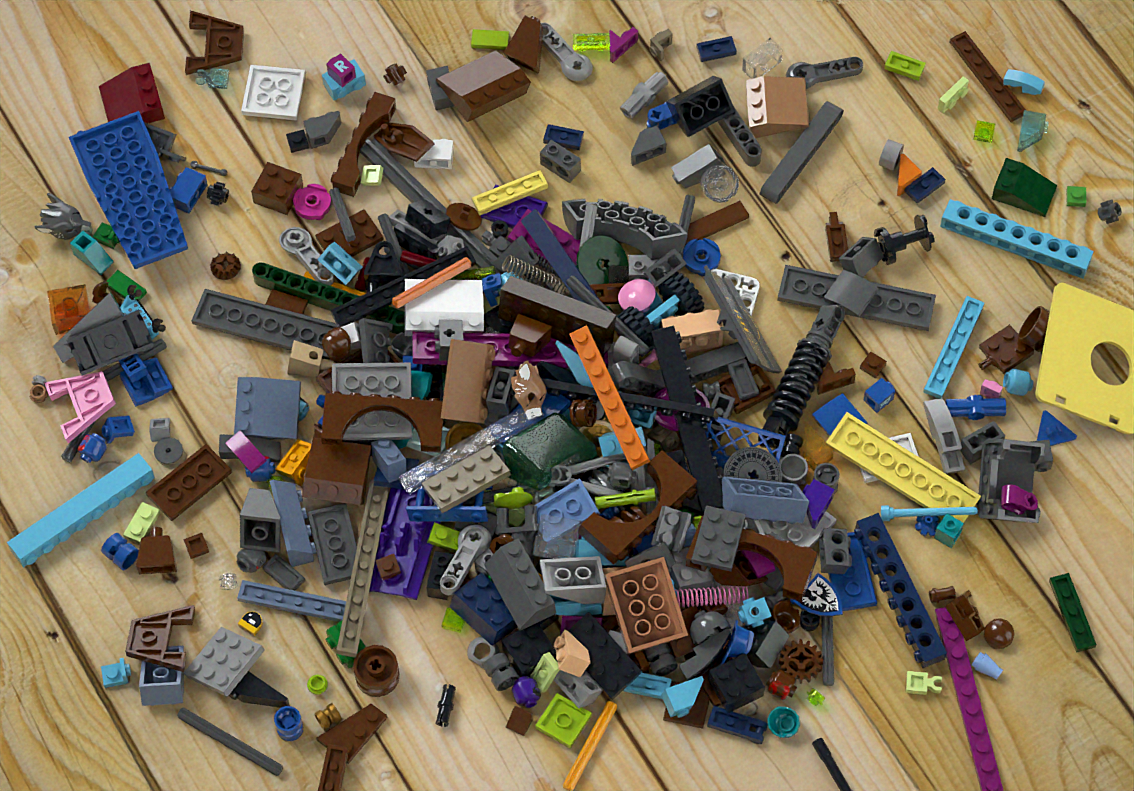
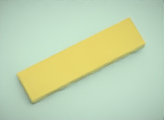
[472,170,548,215]

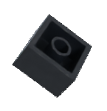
[501,623,558,677]
[708,653,765,714]

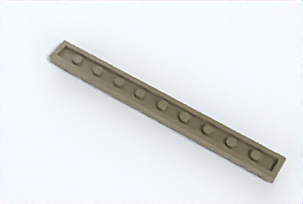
[336,480,389,658]

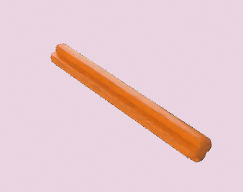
[392,257,471,308]

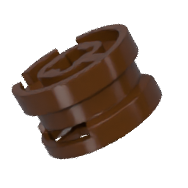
[570,399,597,427]

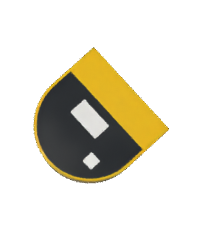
[238,611,263,636]

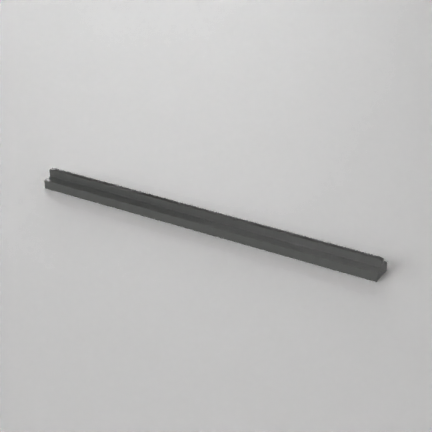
[360,139,503,276]

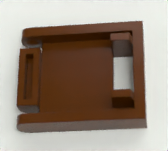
[717,363,776,414]

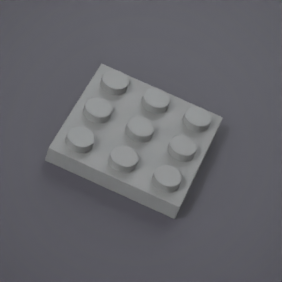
[184,627,265,697]

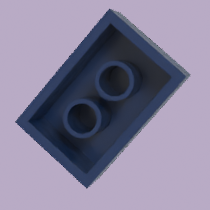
[450,573,517,646]

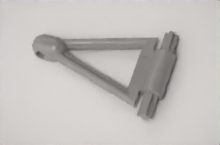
[541,439,659,514]

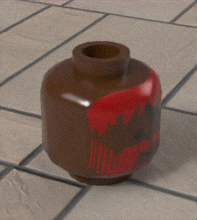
[766,670,797,700]

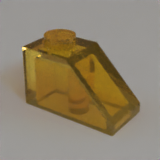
[802,423,834,471]

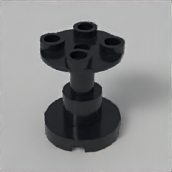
[874,215,935,265]

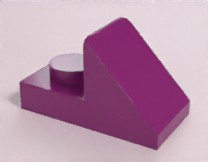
[609,27,638,63]

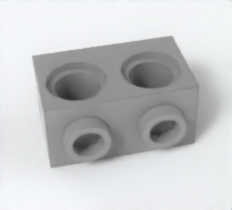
[554,670,603,708]

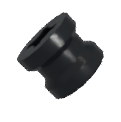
[800,610,820,631]

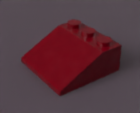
[99,63,165,124]

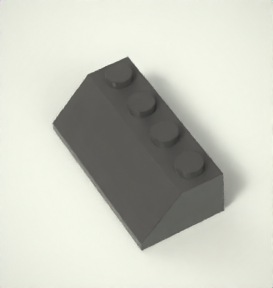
[484,538,556,631]

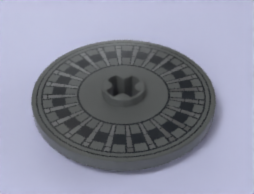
[723,447,782,482]

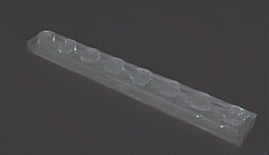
[399,408,544,494]

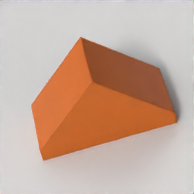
[897,154,922,196]

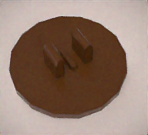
[446,203,482,231]

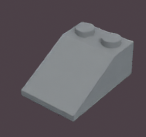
[540,556,606,604]

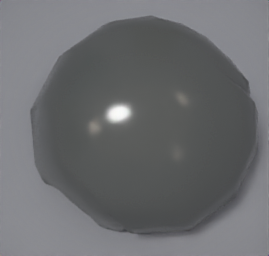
[391,332,412,359]

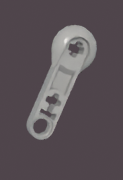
[541,23,593,81]
[279,227,334,286]
[440,524,492,595]

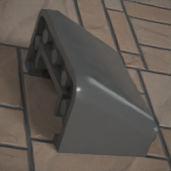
[977,439,1045,523]

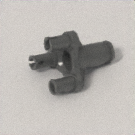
[495,505,542,565]

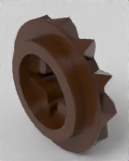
[210,251,241,280]

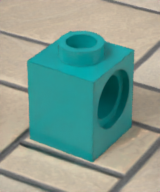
[934,514,964,548]

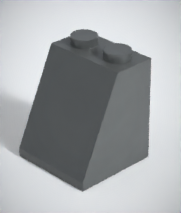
[240,488,280,552]

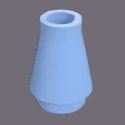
[971,652,1003,680]

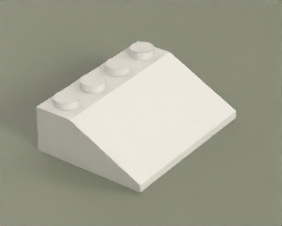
[405,279,484,336]

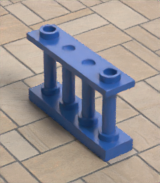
[406,471,493,522]

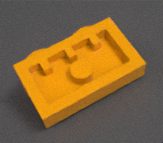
[275,439,311,486]

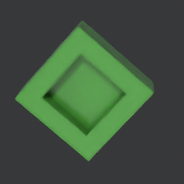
[1066,186,1086,207]

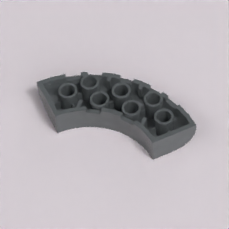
[562,199,688,260]

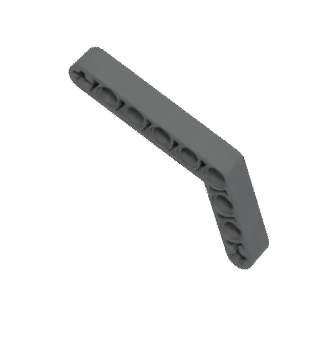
[611,342,750,397]

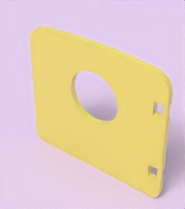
[1035,283,1134,435]

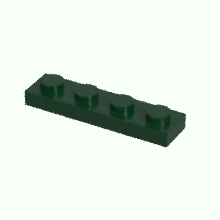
[1049,573,1097,653]

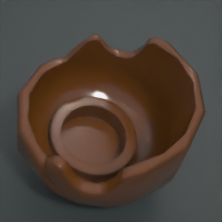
[770,601,801,634]
[984,618,1015,649]

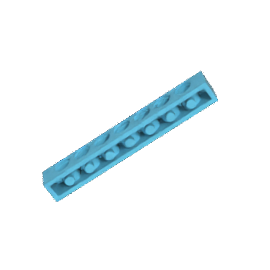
[940,199,1094,279]

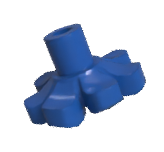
[915,516,940,537]

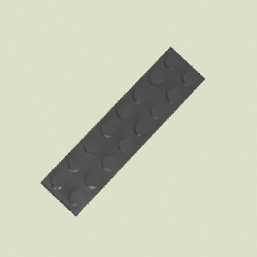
[777,265,936,331]
[191,289,338,363]

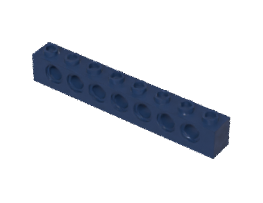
[854,513,947,668]

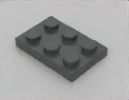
[692,506,746,572]

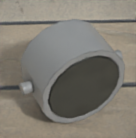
[879,139,904,171]
[779,454,808,487]

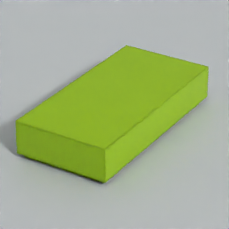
[471,29,509,50]

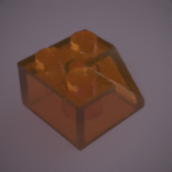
[47,284,91,335]

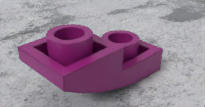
[225,431,267,473]
[740,550,776,578]

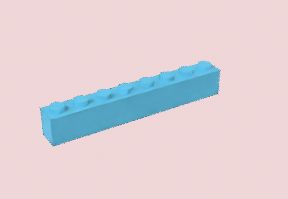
[7,453,155,568]

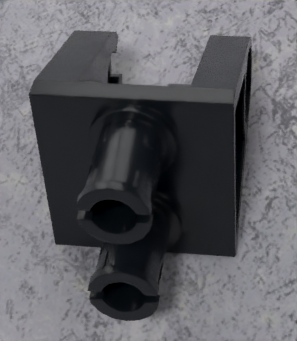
[364,241,401,293]

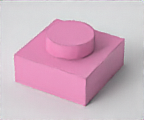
[980,379,1003,398]

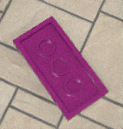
[507,209,581,266]

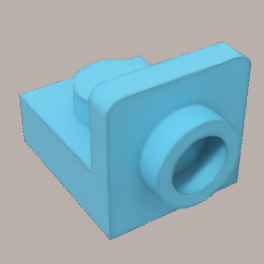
[101,658,131,688]

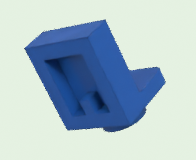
[482,273,502,307]
[102,416,135,444]

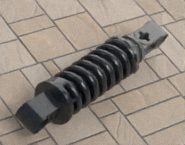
[758,305,845,448]

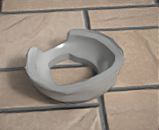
[467,637,500,668]

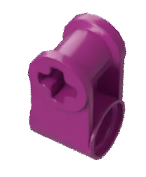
[1001,485,1038,515]

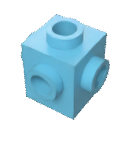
[738,597,771,628]

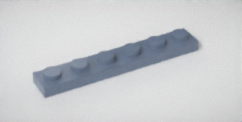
[237,580,346,622]

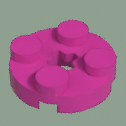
[293,184,331,220]

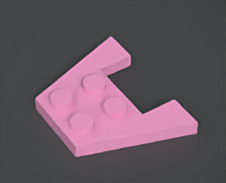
[44,371,116,443]

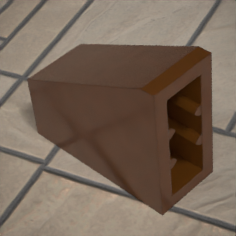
[503,15,543,74]

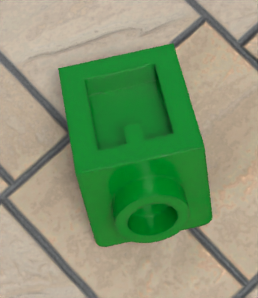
[93,222,120,249]

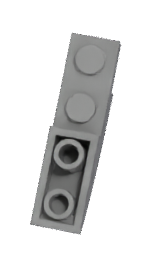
[923,398,965,474]

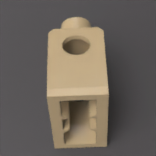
[287,341,333,378]

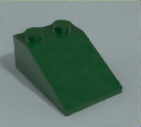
[992,158,1057,217]

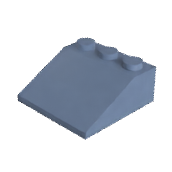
[234,377,301,439]

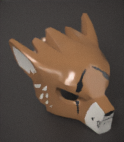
[511,361,546,420]

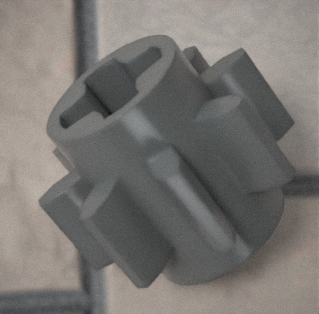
[1098,199,1122,224]

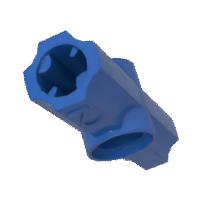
[945,395,1006,420]

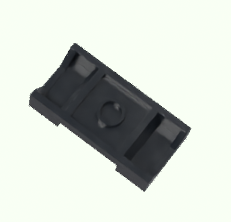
[66,309,154,376]

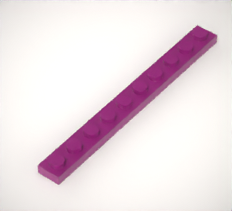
[935,607,1004,791]

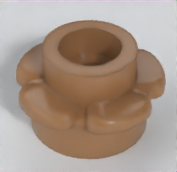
[29,384,49,403]

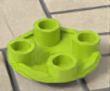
[493,487,533,510]

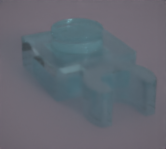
[196,68,230,89]

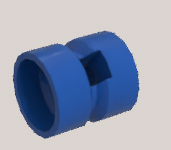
[101,533,139,570]
[274,706,303,741]

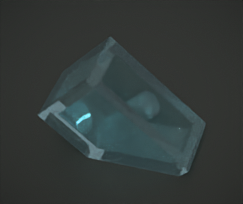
[1017,110,1049,152]

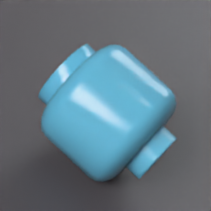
[1003,369,1034,396]

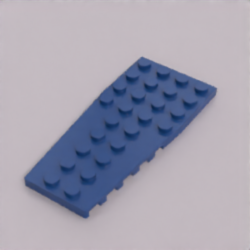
[69,111,188,269]

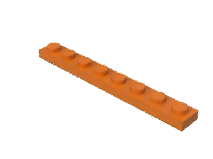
[569,325,650,470]

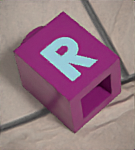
[326,53,356,88]

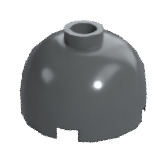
[690,610,731,647]

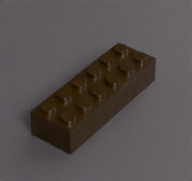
[498,276,616,357]

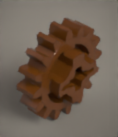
[778,639,823,684]

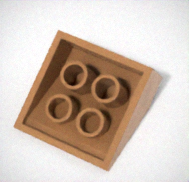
[746,76,809,138]

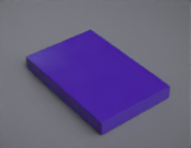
[481,184,548,229]

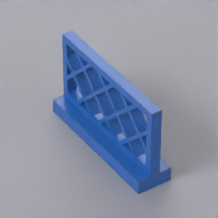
[705,417,786,479]

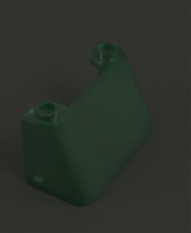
[503,412,597,491]

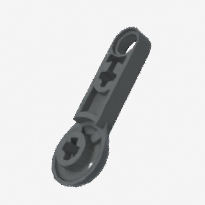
[786,57,863,89]

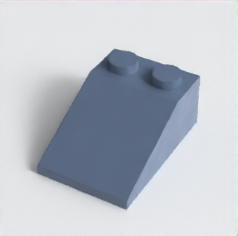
[139,646,184,706]

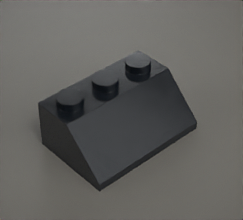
[666,76,736,137]

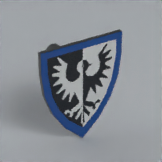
[793,573,843,617]

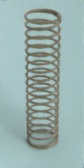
[502,255,571,297]

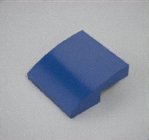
[119,357,173,407]
[812,393,868,437]

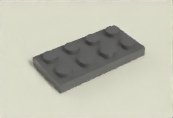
[307,503,357,585]

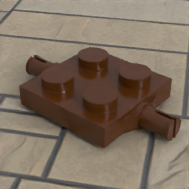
[978,324,1034,374]

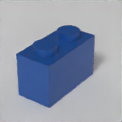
[169,167,208,214]

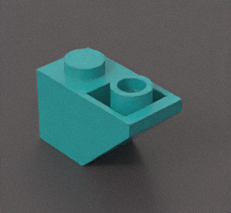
[70,231,114,275]

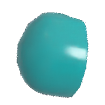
[767,706,801,738]

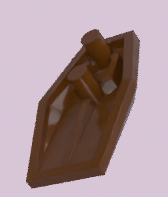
[373,122,435,162]

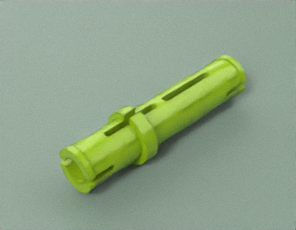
[595,488,656,510]

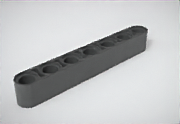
[759,101,844,204]

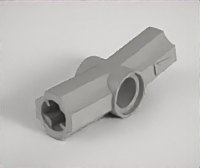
[620,72,668,119]

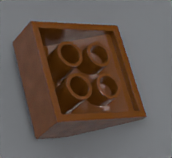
[302,438,372,505]

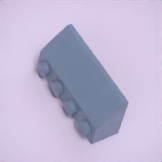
[722,477,809,524]
[270,480,317,567]

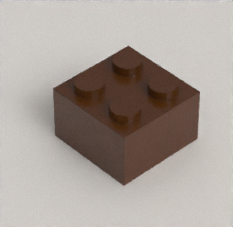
[251,162,303,215]

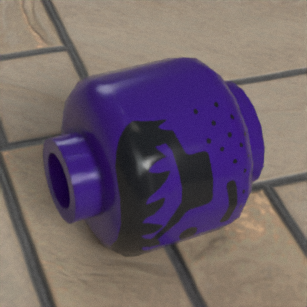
[511,676,541,708]

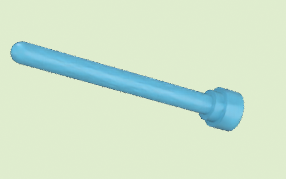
[881,505,978,521]

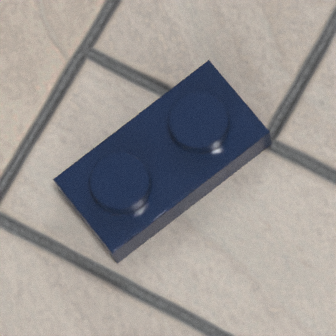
[696,36,737,62]
[543,124,584,151]
[904,167,946,204]

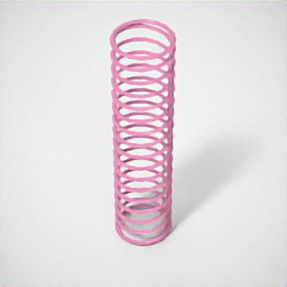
[674,586,748,607]

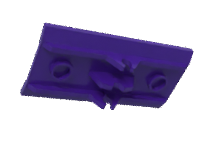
[369,487,441,600]

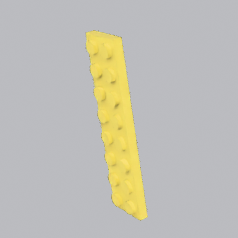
[825,412,981,523]

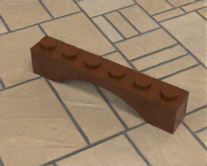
[331,92,396,197]

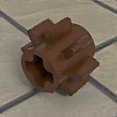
[383,63,407,86]

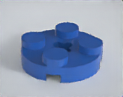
[683,238,721,276]

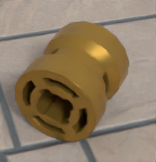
[314,703,342,731]

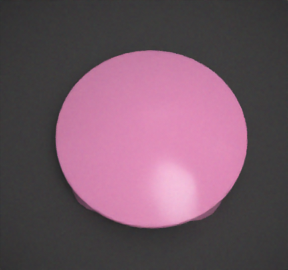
[618,279,656,313]

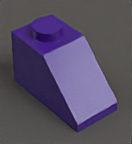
[803,479,835,529]

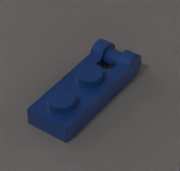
[707,706,768,744]

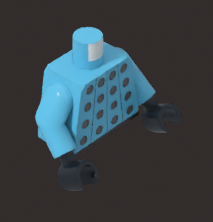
[120,285,166,340]

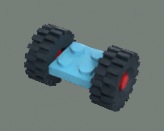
[616,272,705,357]

